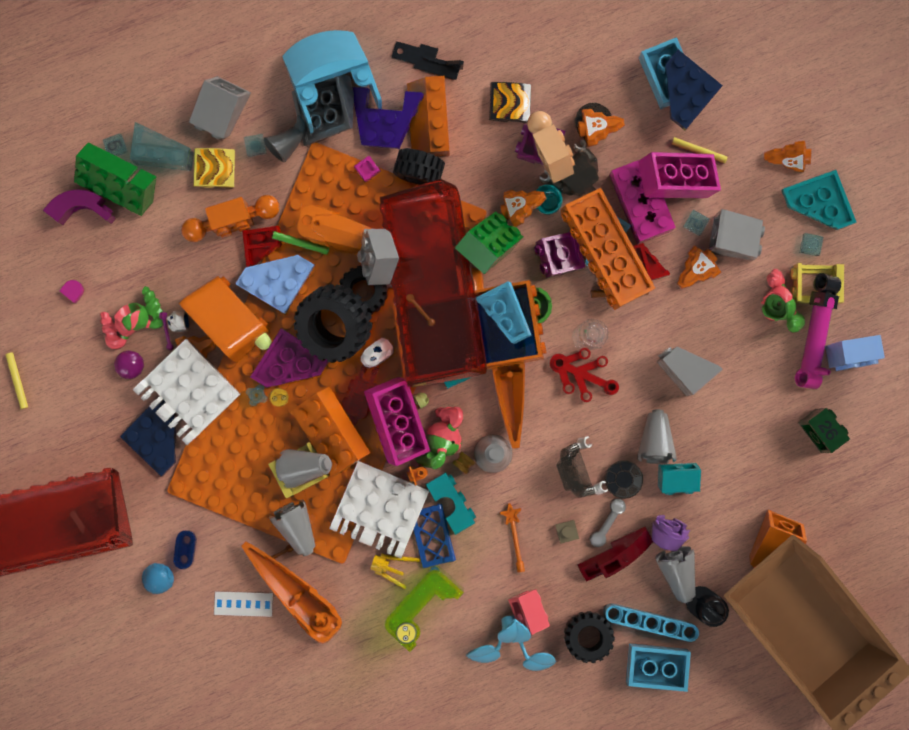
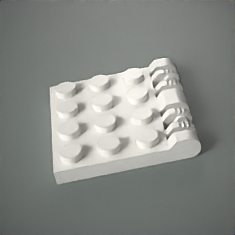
[133,339,241,445]
[329,461,429,559]

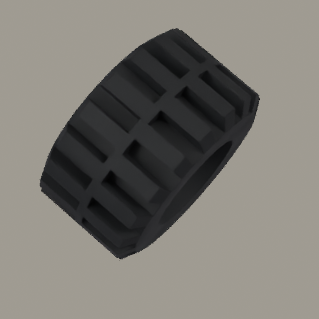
[393,148,445,187]
[339,265,388,315]
[564,611,615,663]

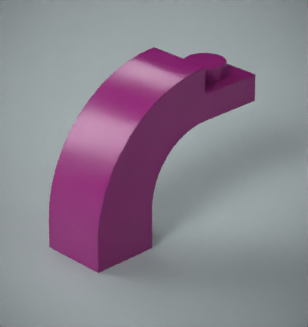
[43,190,116,225]

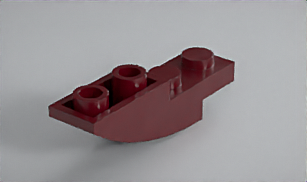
[577,526,653,582]

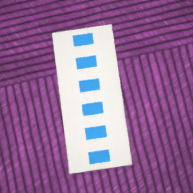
[214,592,273,617]

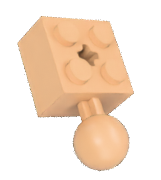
[527,111,575,184]

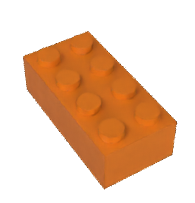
[291,387,370,477]

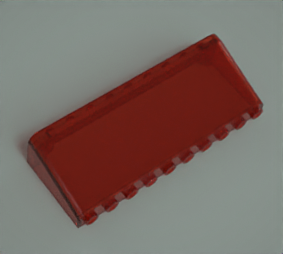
[380,179,487,387]
[0,468,133,577]

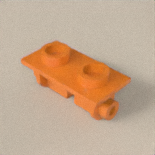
[407,466,428,485]

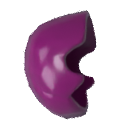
[114,350,144,379]

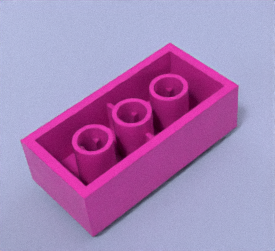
[638,152,721,198]
[609,160,676,244]
[364,377,430,466]

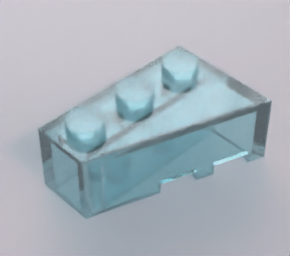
[130,122,194,171]

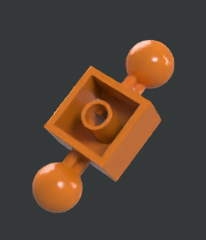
[181,195,280,242]

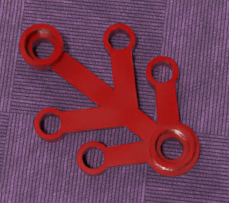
[549,348,619,402]

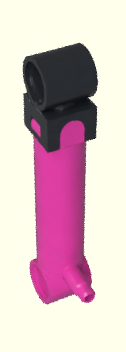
[795,273,841,389]

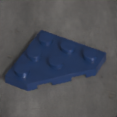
[665,49,723,131]
[120,400,176,476]

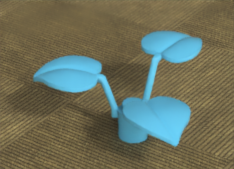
[466,616,557,671]

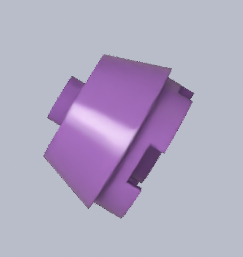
[652,515,690,551]

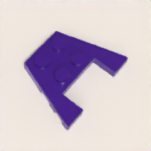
[352,87,424,149]

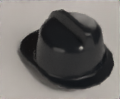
[686,586,729,627]

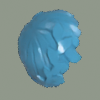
[142,563,174,594]

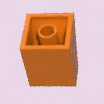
[749,510,807,568]

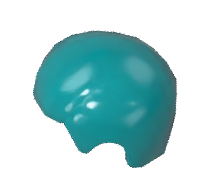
[536,184,563,215]

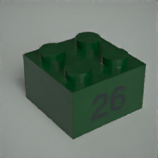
[798,408,850,453]

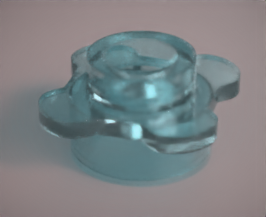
[246,384,268,406]

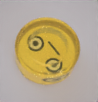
[269,388,289,407]

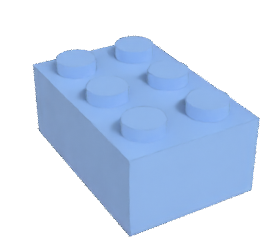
[825,335,885,371]

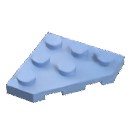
[236,255,315,314]

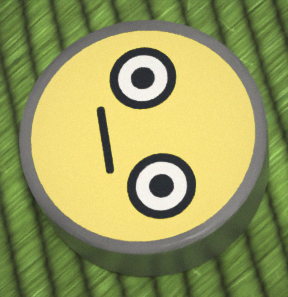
[396,622,417,644]

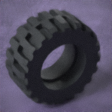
[294,284,372,363]

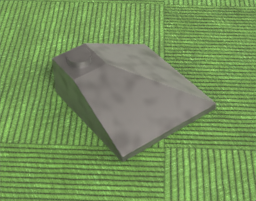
[292,74,354,146]

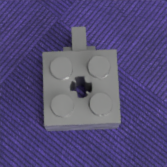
[358,229,399,285]

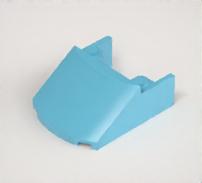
[282,30,382,134]

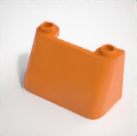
[179,276,270,363]

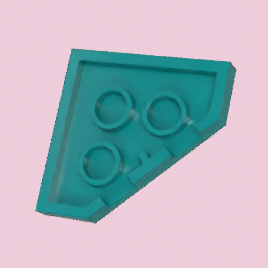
[781,170,857,230]

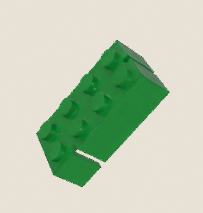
[74,142,157,216]
[455,211,524,274]

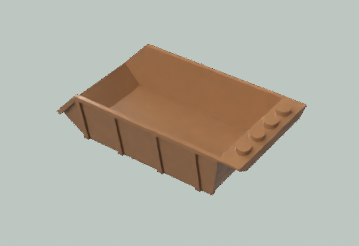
[723,535,909,730]

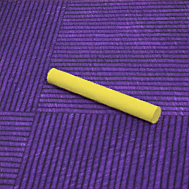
[672,137,728,164]
[5,352,28,409]

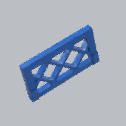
[413,504,456,568]

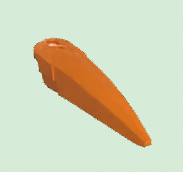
[297,205,423,261]
[489,325,526,449]
[241,541,342,644]

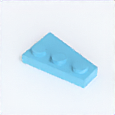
[475,281,532,344]

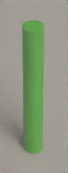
[272,231,329,255]

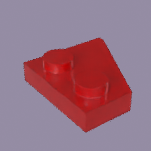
[242,226,282,267]
[633,243,670,281]

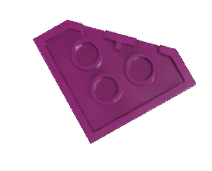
[250,328,329,388]

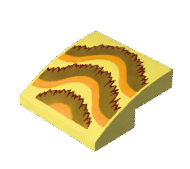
[193,148,235,188]

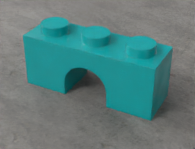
[426,473,476,535]

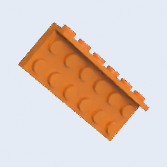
[561,188,656,310]

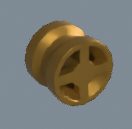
[452,451,476,475]

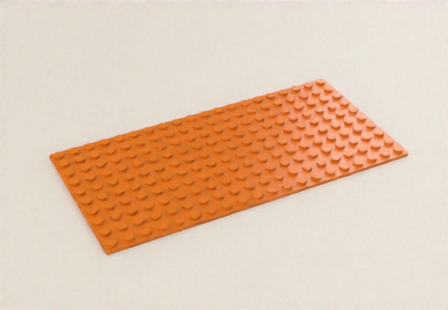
[167,142,487,564]

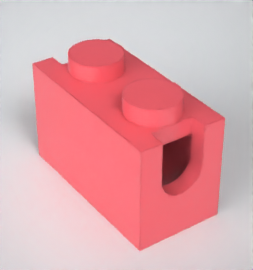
[508,589,550,635]

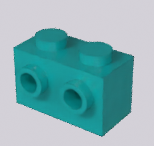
[658,463,701,495]

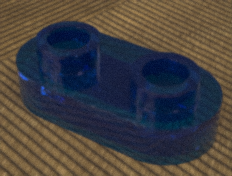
[173,530,197,569]

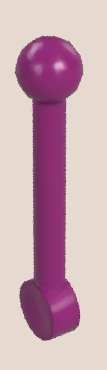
[159,312,174,351]

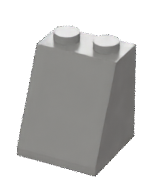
[189,76,251,139]
[709,209,765,261]
[657,347,723,397]

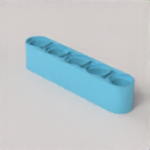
[603,603,699,642]

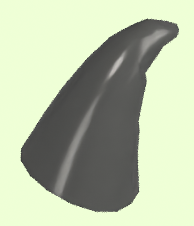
[264,115,305,163]

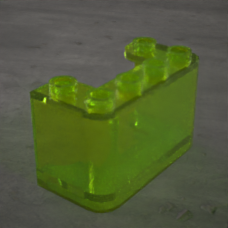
[385,566,464,652]

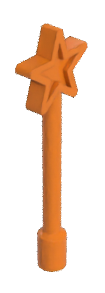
[500,503,525,573]

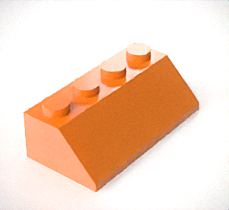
[407,76,450,157]

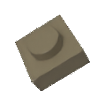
[555,520,579,544]

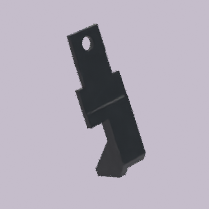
[392,41,464,80]

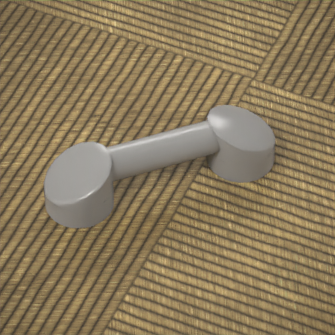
[590,499,626,547]

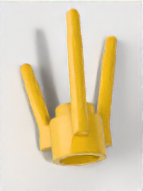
[371,553,420,589]

